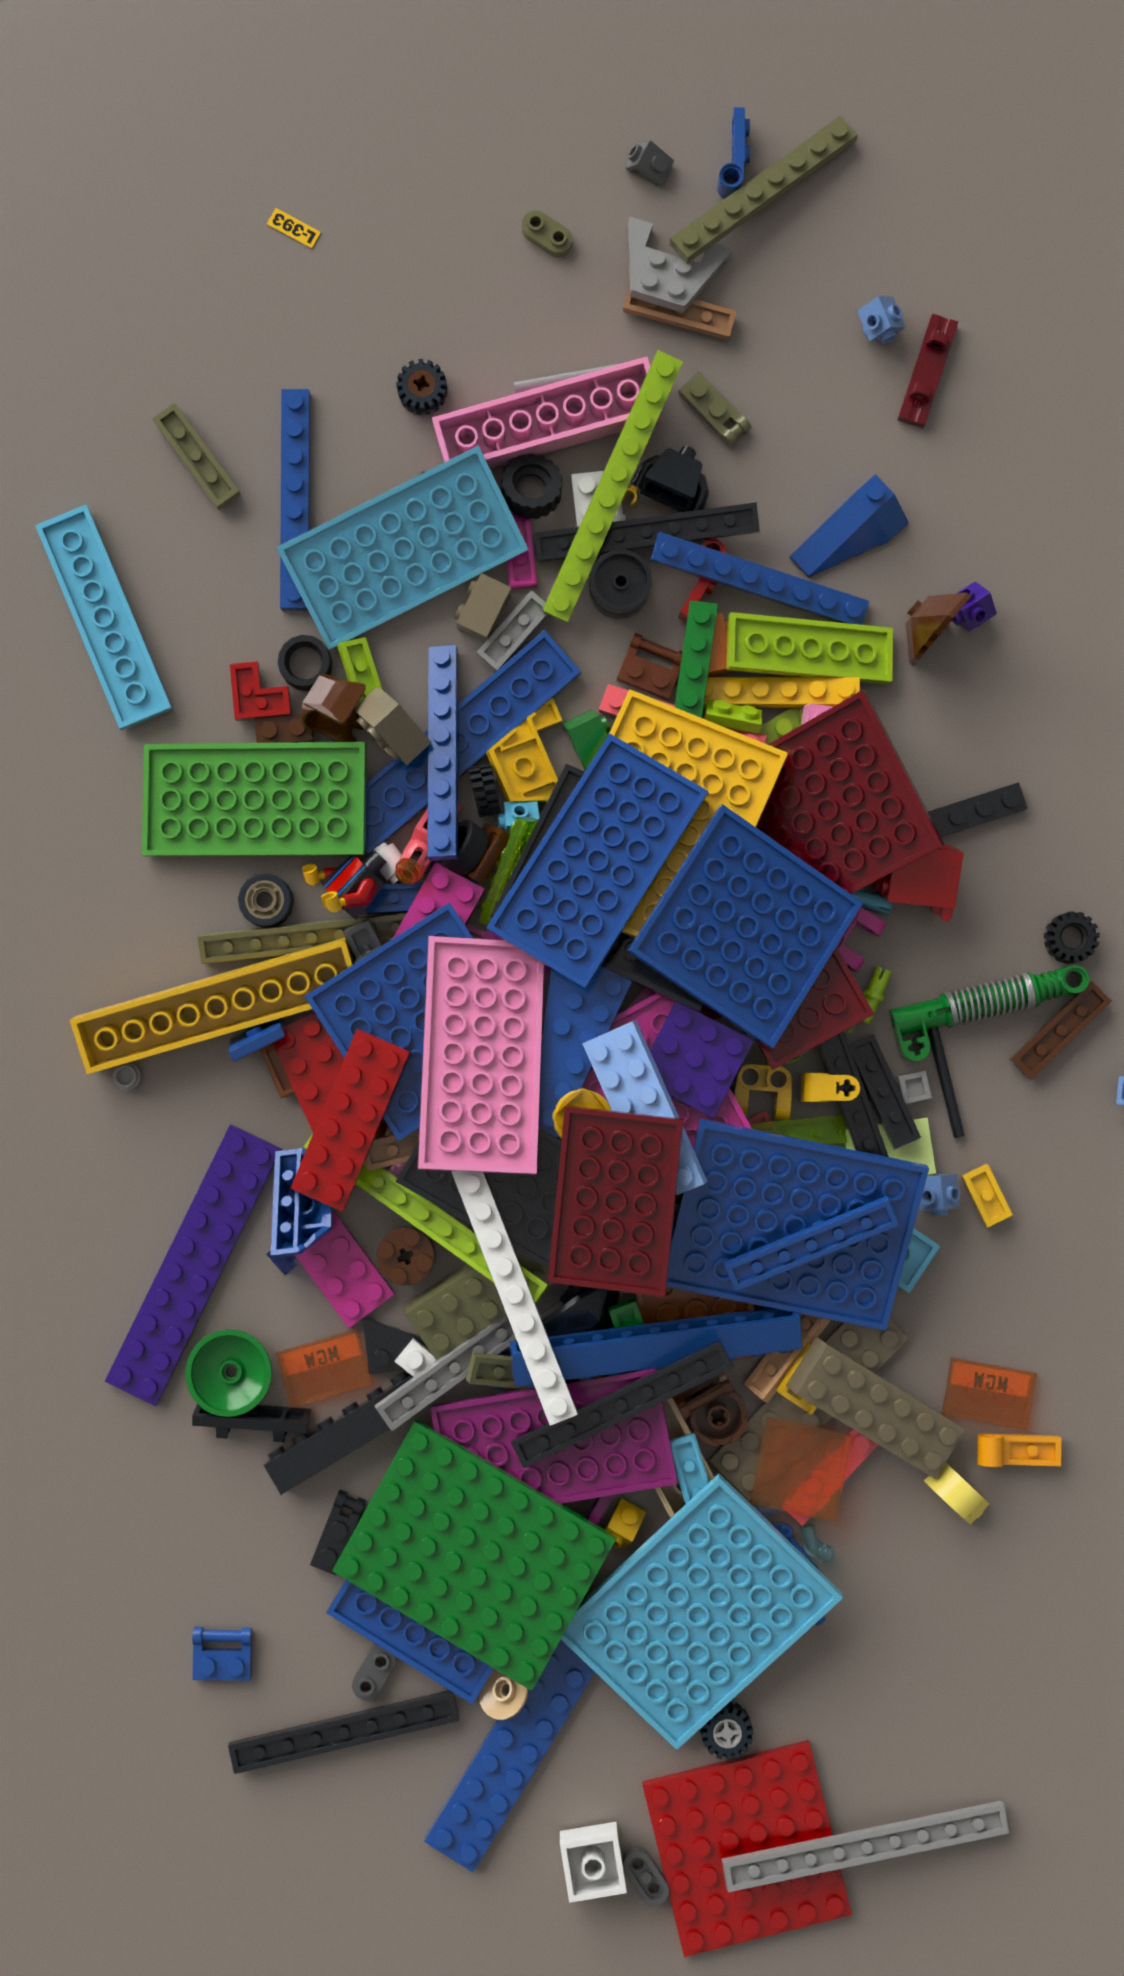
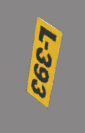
[267,208,321,248]

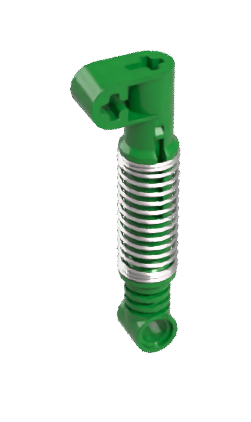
[889,965,1089,1061]

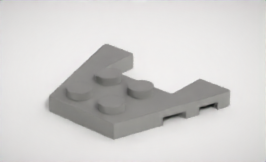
[627,217,732,313]

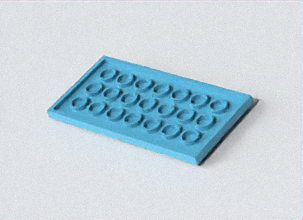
[276,445,529,650]

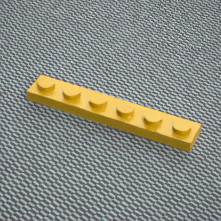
[704,677,860,708]

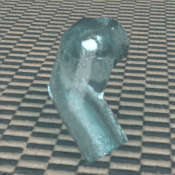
[800,1524,835,1563]

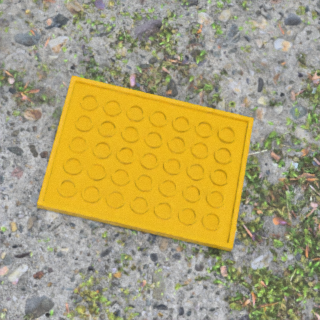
[610,689,788,938]

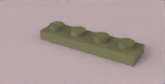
[152,403,241,510]
[466,1352,579,1389]

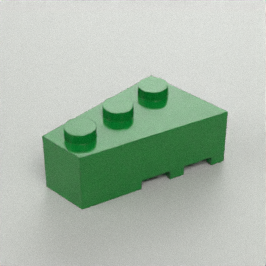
[562,709,611,771]

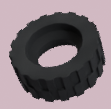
[501,454,563,519]

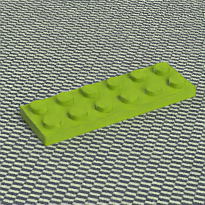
[726,612,893,685]

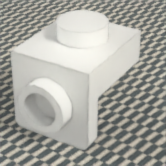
[395,1337,436,1377]

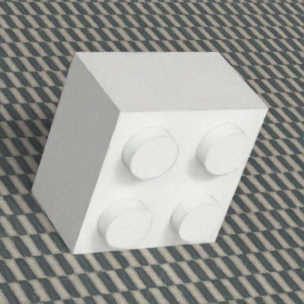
[560,1822,627,1903]

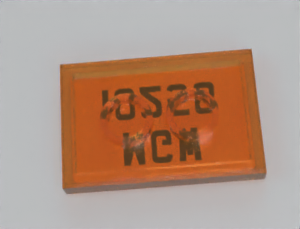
[275,1329,373,1408]
[942,1357,1037,1430]

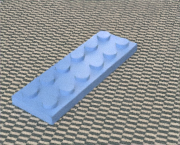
[582,1020,708,1195]

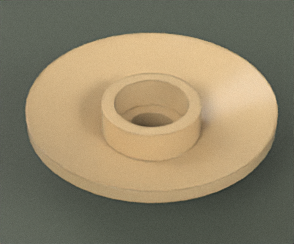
[478,1669,529,1720]

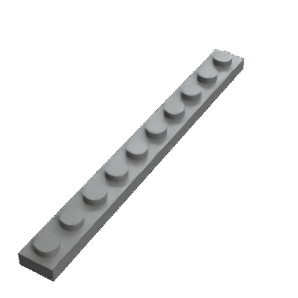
[721,1801,1009,1892]

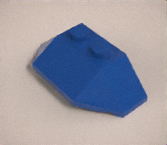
[270,1148,333,1258]

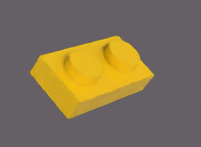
[961,1164,1013,1228]

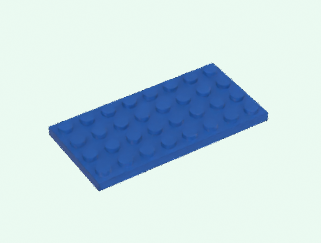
[486,733,708,990]

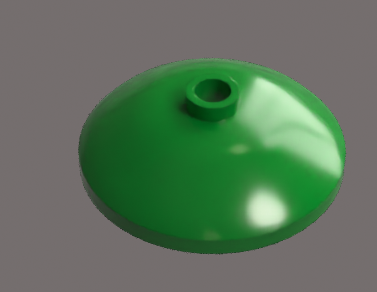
[185,1329,272,1417]

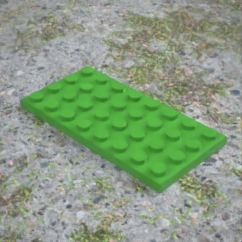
[142,742,367,857]

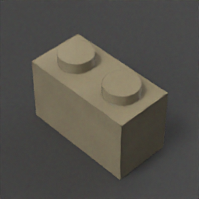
[455,573,512,642]

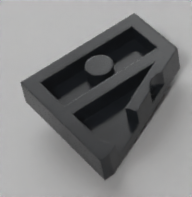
[362,1318,424,1374]

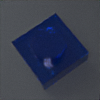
[266,1250,297,1275]

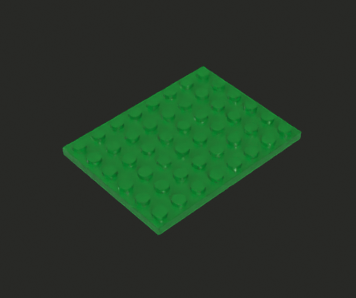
[332,1419,617,1691]

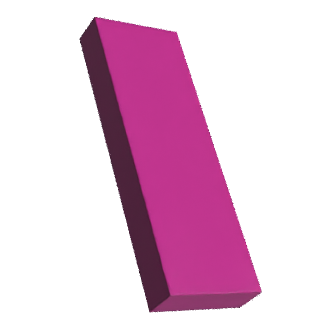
[507,511,537,590]

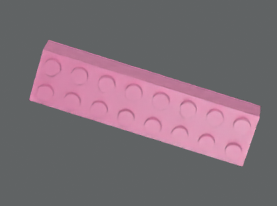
[432,356,663,469]

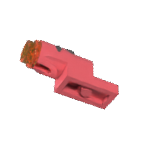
[395,804,462,885]

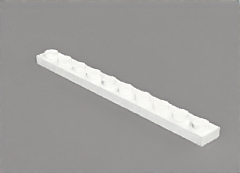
[451,1171,578,1426]

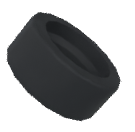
[277,635,333,691]
[439,820,489,876]

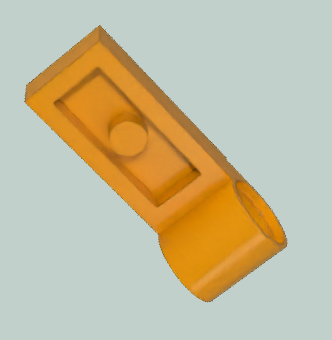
[977,1434,1062,1467]

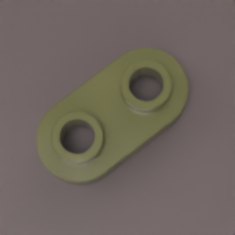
[522,211,572,257]

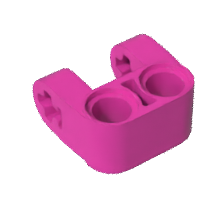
[836,907,887,973]

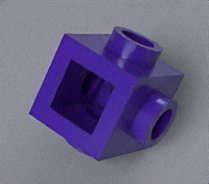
[952,581,997,632]

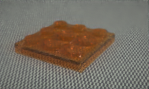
[750,1417,853,1522]

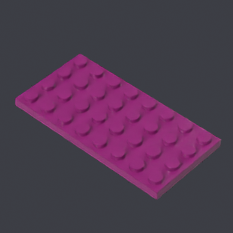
[430,1368,678,1504]

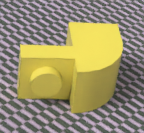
[924,1463,989,1525]

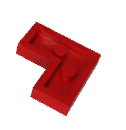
[230,661,292,721]

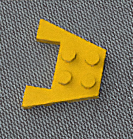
[486,698,563,803]

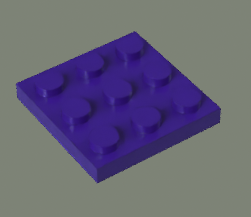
[650,1001,754,1118]

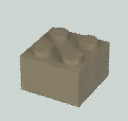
[354,686,432,765]

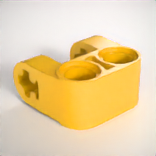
[733,1064,792,1121]
[800,1073,860,1102]

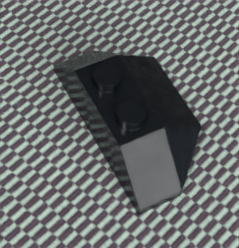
[516,1288,620,1341]

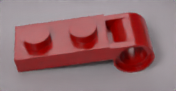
[678,538,726,623]

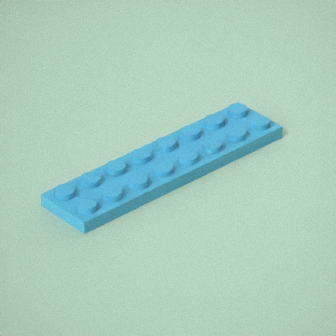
[35,504,173,731]

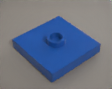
[228,1018,285,1061]

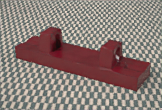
[897,313,958,428]

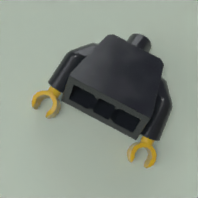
[622,446,709,512]

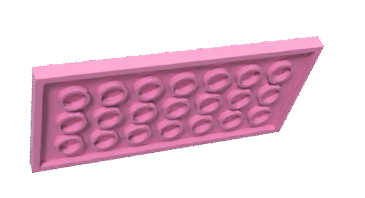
[418,936,544,1175]

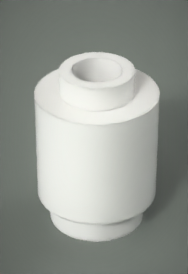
[372,842,407,885]

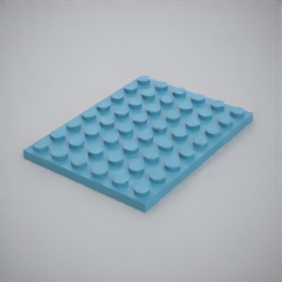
[561,1474,843,1750]

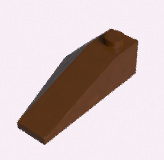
[906,593,971,666]

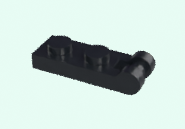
[310,1489,366,1576]

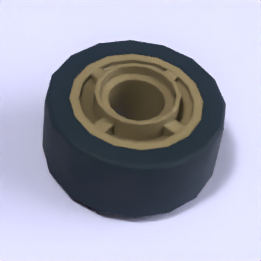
[238,873,294,927]

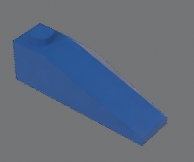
[789,474,909,578]

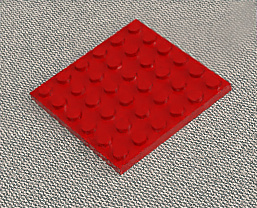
[642,1740,852,1957]

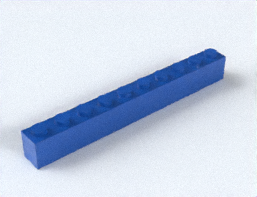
[510,1308,802,1387]

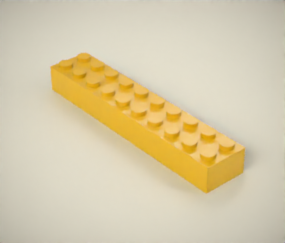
[69,938,355,1074]

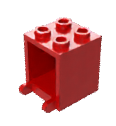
[873,844,964,922]

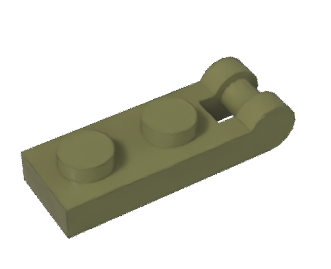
[678,372,752,447]

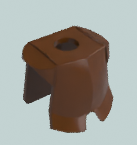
[302,674,366,742]

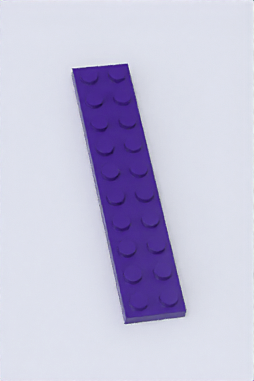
[104,1124,282,1406]

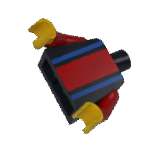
[302,851,387,920]

